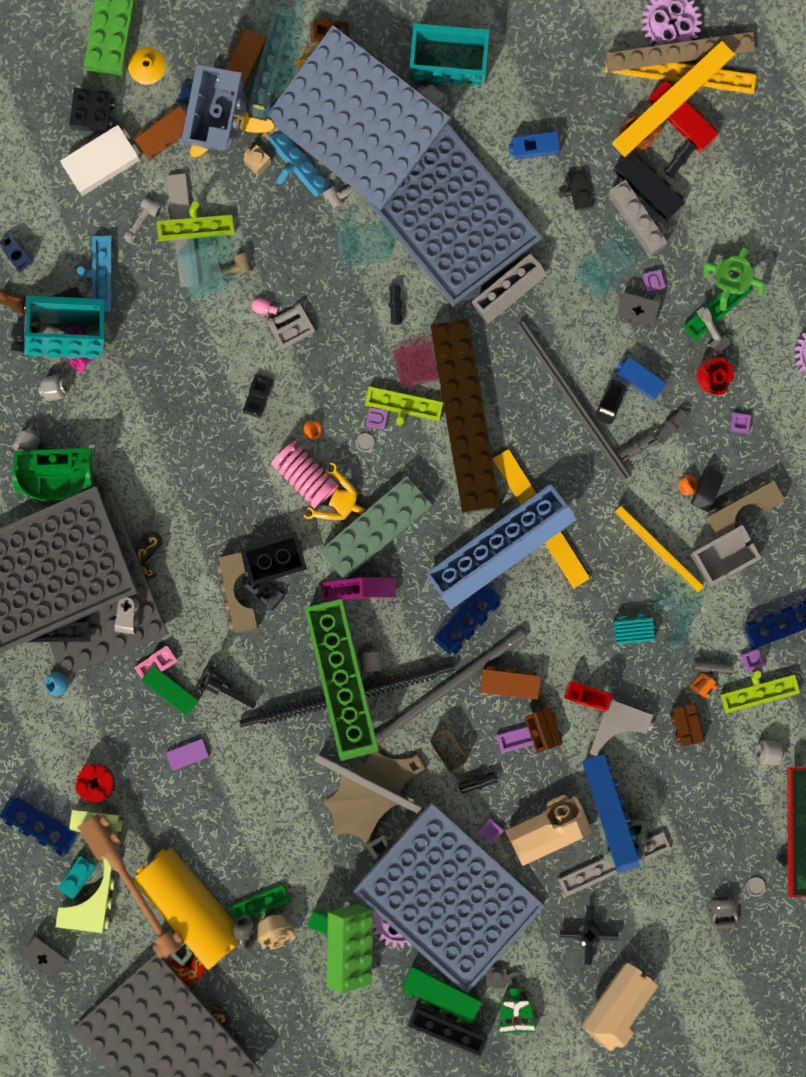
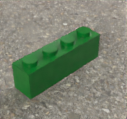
[401,966,482,1025]

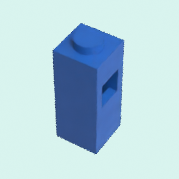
[508,132,560,160]
[616,357,667,401]

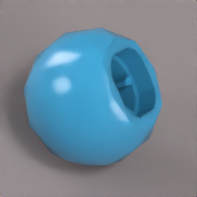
[45,672,69,696]

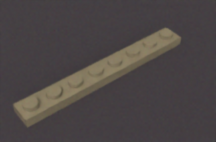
[605,32,755,72]

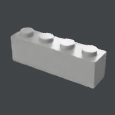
[608,180,668,257]
[472,254,546,324]

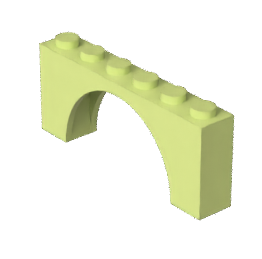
[56,810,123,933]

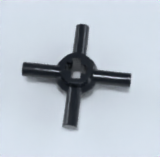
[560,905,619,965]

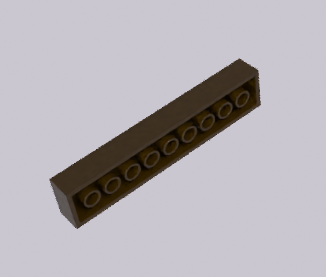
[430,319,500,515]

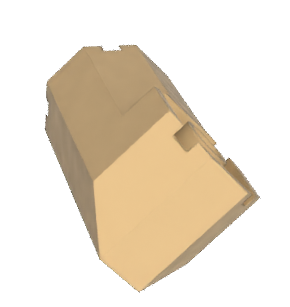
[506,795,592,866]
[582,963,658,1051]

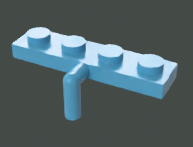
[268,130,331,197]
[77,236,112,312]

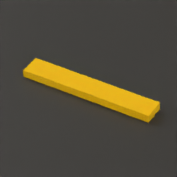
[614,506,703,593]

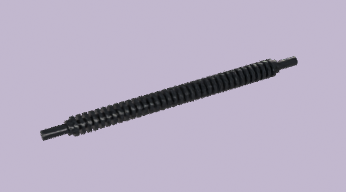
[239,663,455,728]

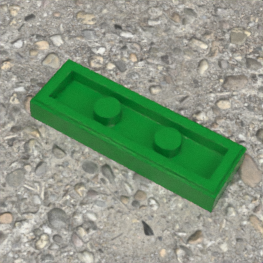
[141,666,198,716]
[230,883,291,921]

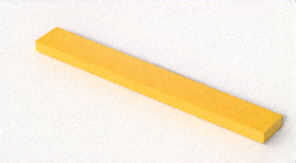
[612,41,735,157]
[605,52,757,94]
[492,449,590,589]

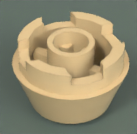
[258,915,295,950]

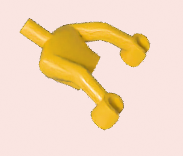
[304,463,365,520]

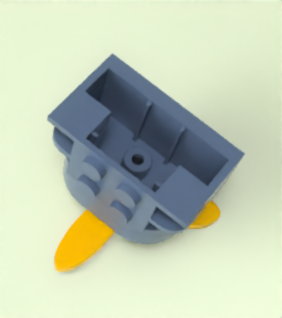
[181,64,275,157]

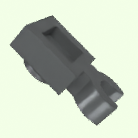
[485,967,520,988]

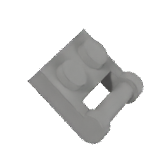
[266,303,315,350]

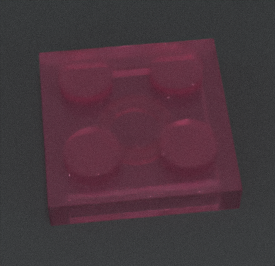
[393,343,438,389]

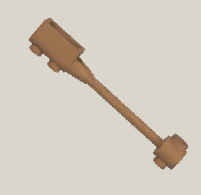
[77,814,183,959]

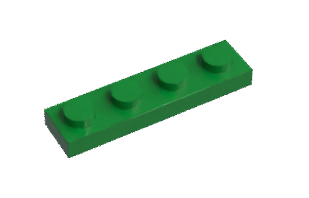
[683,288,752,342]

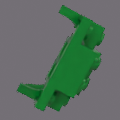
[11,448,94,502]

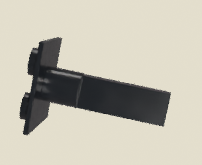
[193,662,256,709]

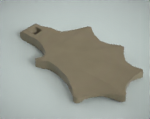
[324,752,427,843]

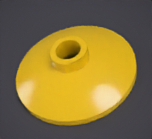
[128,47,166,84]

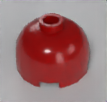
[696,357,734,395]

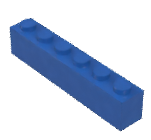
[582,754,642,874]

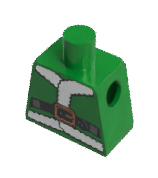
[498,988,536,1034]

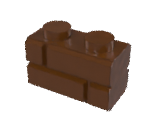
[669,703,705,746]
[524,708,563,753]

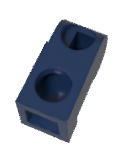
[0,234,33,273]

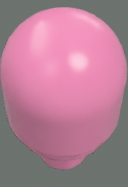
[252,298,279,315]

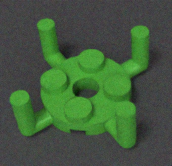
[703,247,765,311]

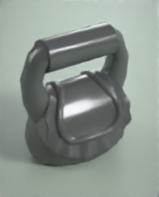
[710,896,739,930]
[233,915,256,952]

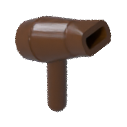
[0,289,26,317]

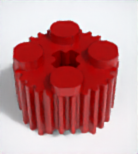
[75,764,116,803]

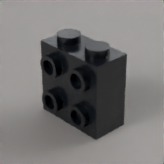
[69,88,116,133]

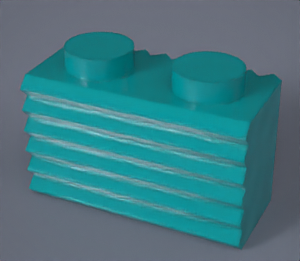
[613,614,655,645]
[58,856,97,899]

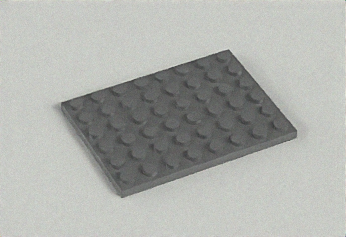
[0,486,138,654]
[49,491,169,676]
[72,954,262,1077]

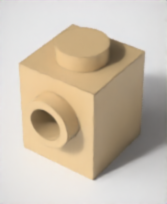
[243,145,271,176]

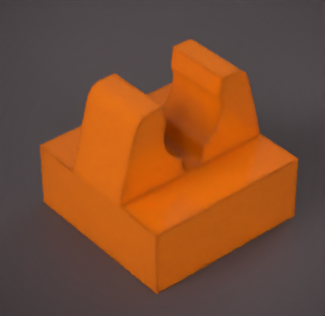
[690,672,717,698]

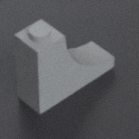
[588,700,655,756]

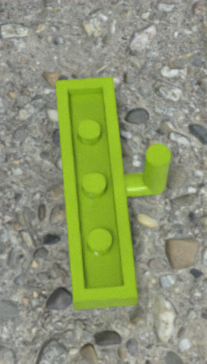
[156,201,234,241]
[365,387,443,426]
[720,671,800,714]

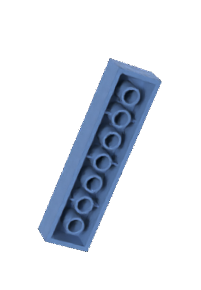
[426,484,577,609]

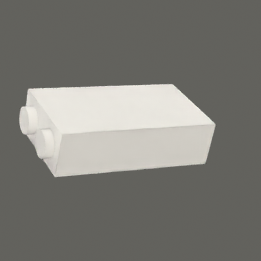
[60,125,140,196]

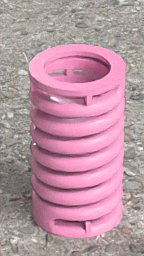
[271,440,339,509]

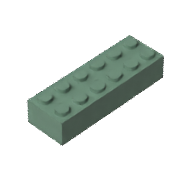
[320,476,432,580]

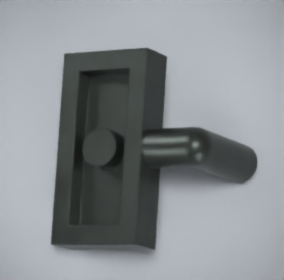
[558,170,593,211]

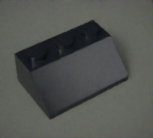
[241,532,307,586]

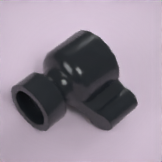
[10,323,40,353]

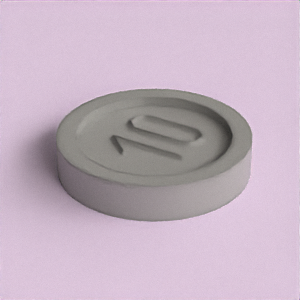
[356,433,375,452]
[746,877,766,897]

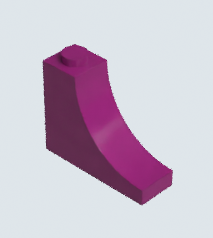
[322,577,396,602]

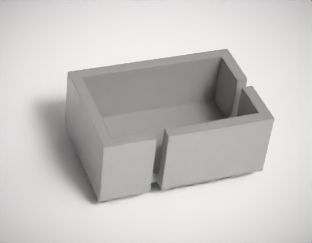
[690,525,762,588]

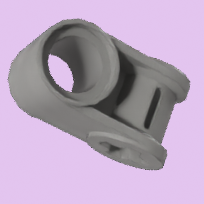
[115,596,140,634]

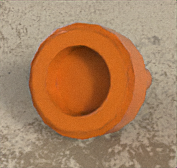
[303,420,322,440]
[679,474,699,495]

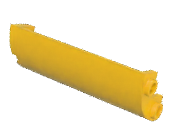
[132,847,239,970]

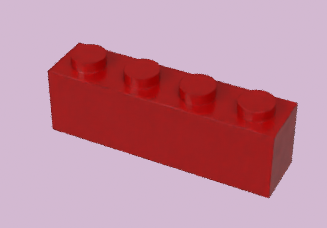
[648,81,719,154]

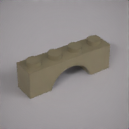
[705,480,786,539]
[216,553,258,634]

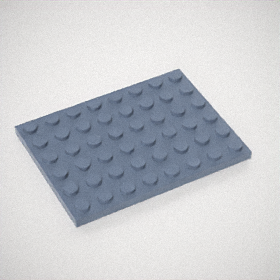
[265,26,452,210]
[361,124,542,307]
[352,803,545,994]

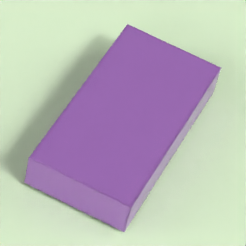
[496,726,534,753]
[166,739,209,771]

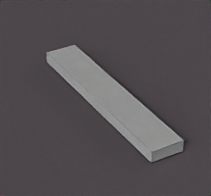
[167,173,200,288]
[315,755,422,814]
[558,831,672,897]

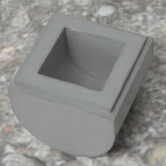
[361,651,382,673]

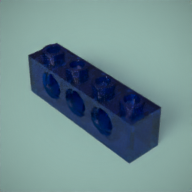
[433,584,501,656]
[742,600,806,650]
[0,796,80,856]

